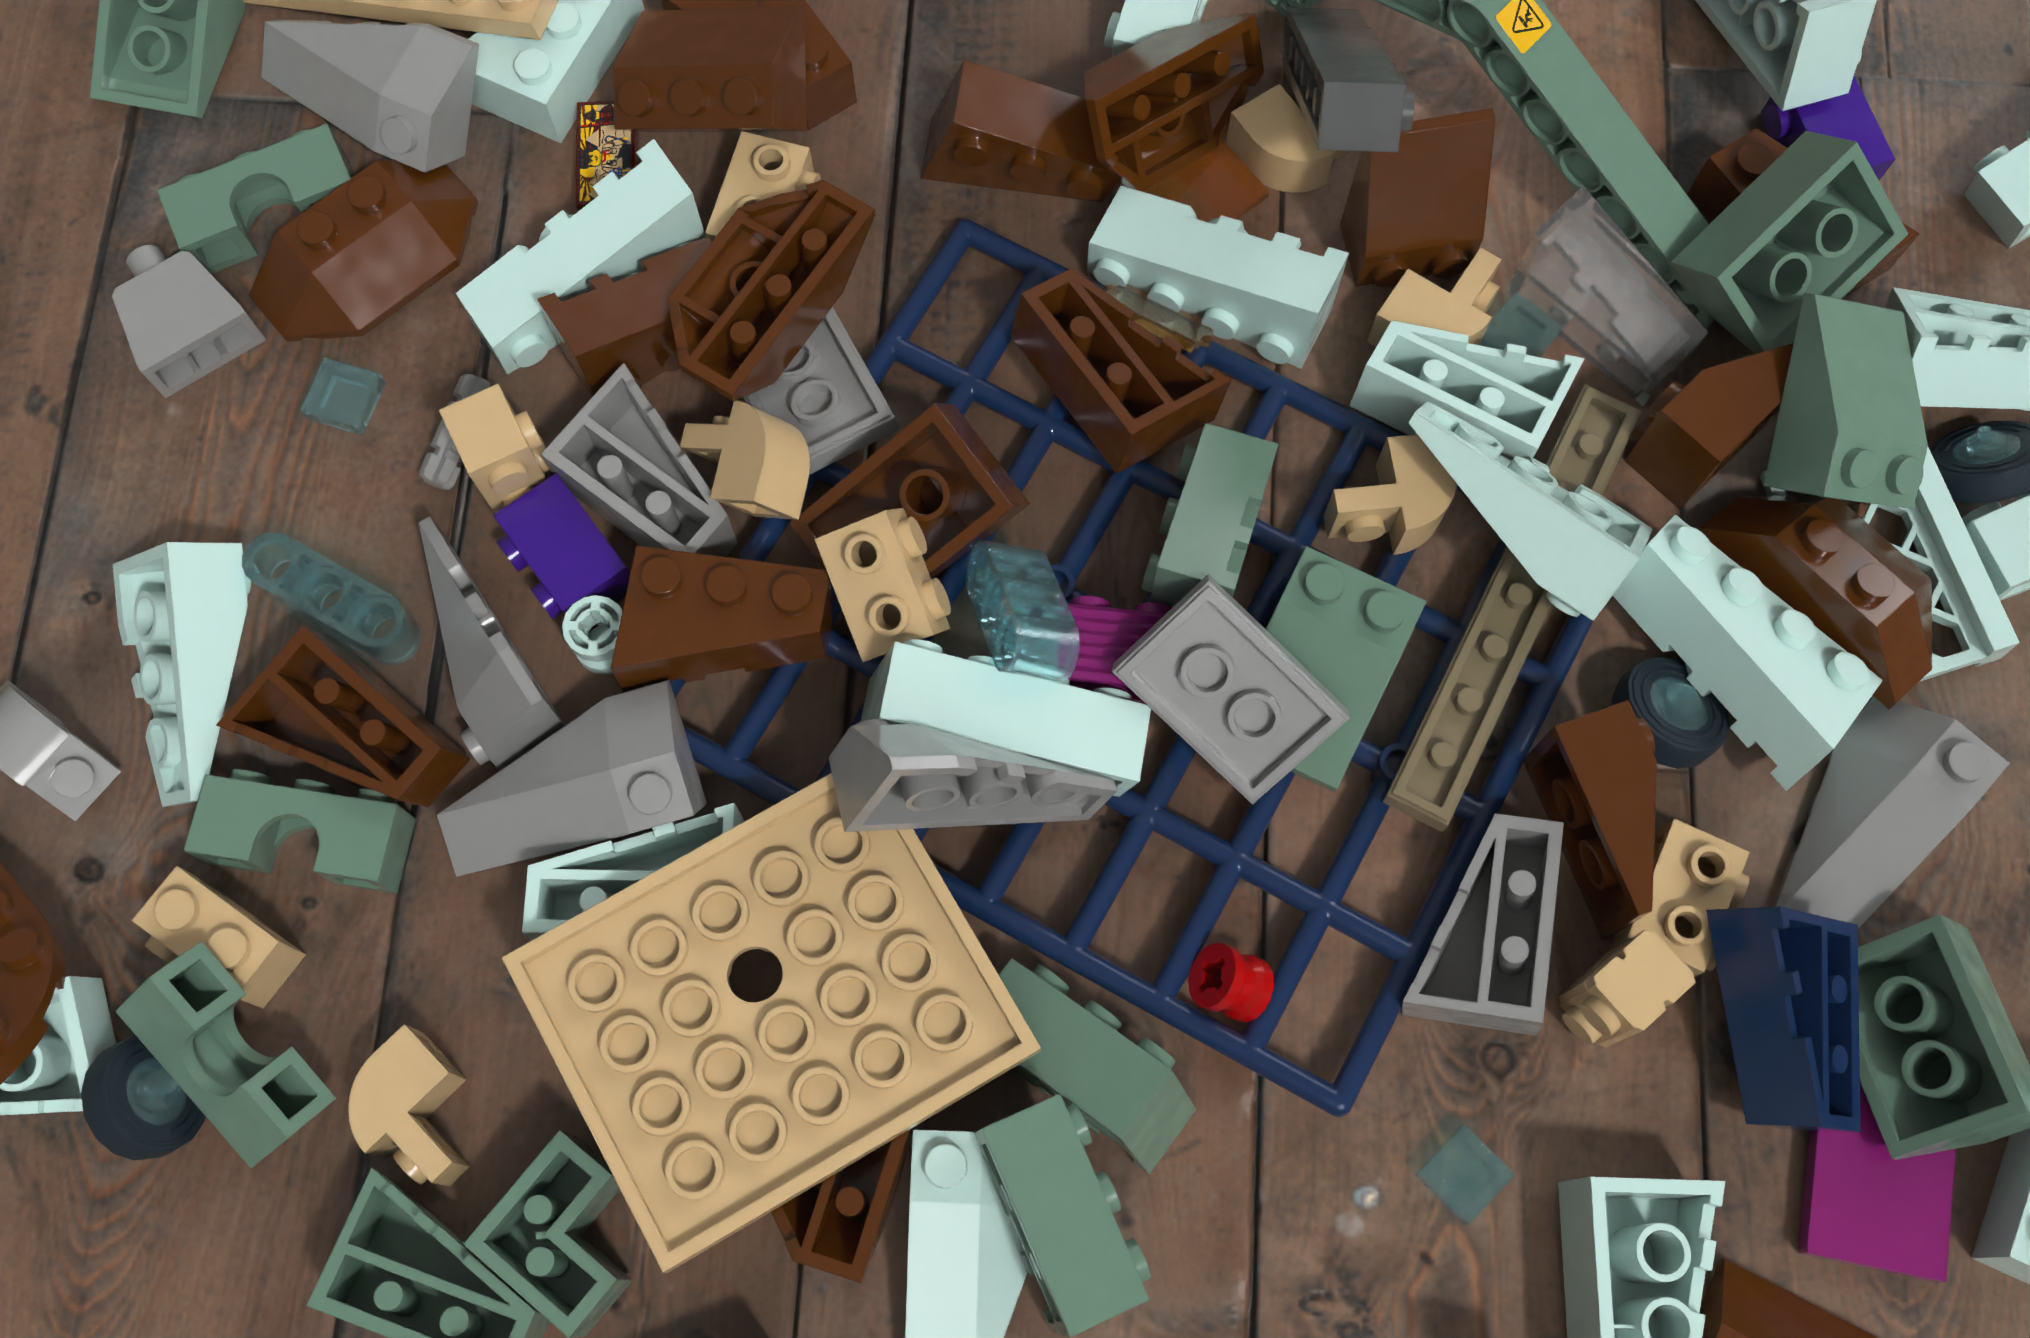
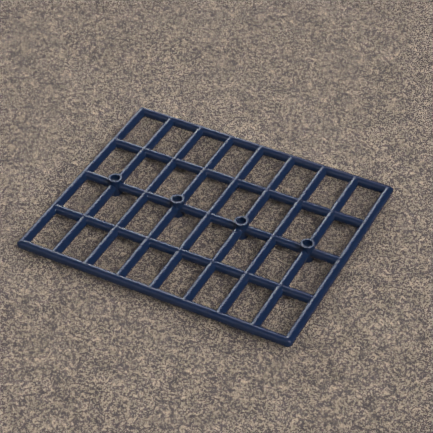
[670,219,1594,1117]

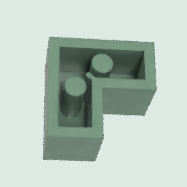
[463,1130,632,1338]

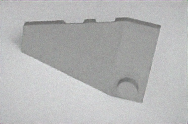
[261,20,479,172]
[419,516,565,771]
[437,679,707,877]
[1772,696,2010,928]
[829,719,1117,832]

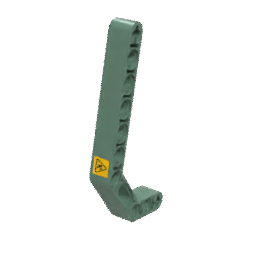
[1266,0,1715,331]

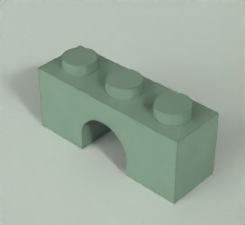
[157,123,355,274]
[184,769,416,894]
[115,941,336,1168]

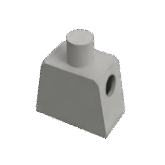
[112,245,266,398]

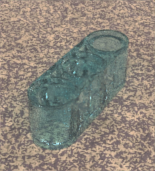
[242,532,421,665]
[966,540,1080,681]

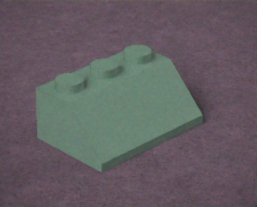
[1670,131,1908,354]
[1858,914,2030,1160]

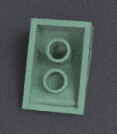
[90,0,246,118]
[1763,293,1928,509]
[1266,546,1427,792]

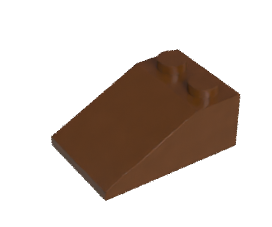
[1340,108,1496,287]
[1625,343,1794,510]
[790,403,1030,579]
[1523,700,1657,939]

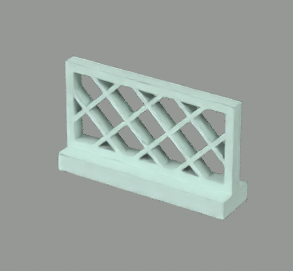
[1760,447,2020,697]

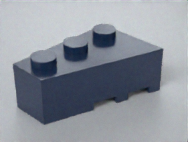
[1706,906,1861,1133]

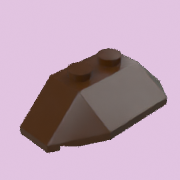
[1084,13,1264,191]
[249,160,478,342]
[667,180,875,401]
[1698,494,1932,710]
[771,1125,917,1283]

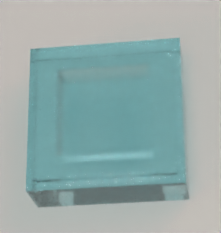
[1480,291,1564,357]
[300,358,386,435]
[1414,1125,1515,1225]

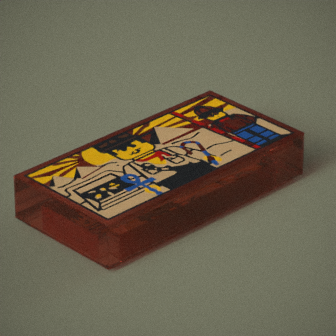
[575,101,639,211]

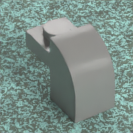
[0,680,121,821]

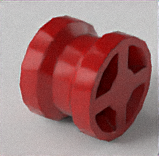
[1188,942,1274,1023]

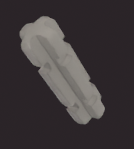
[419,374,491,490]

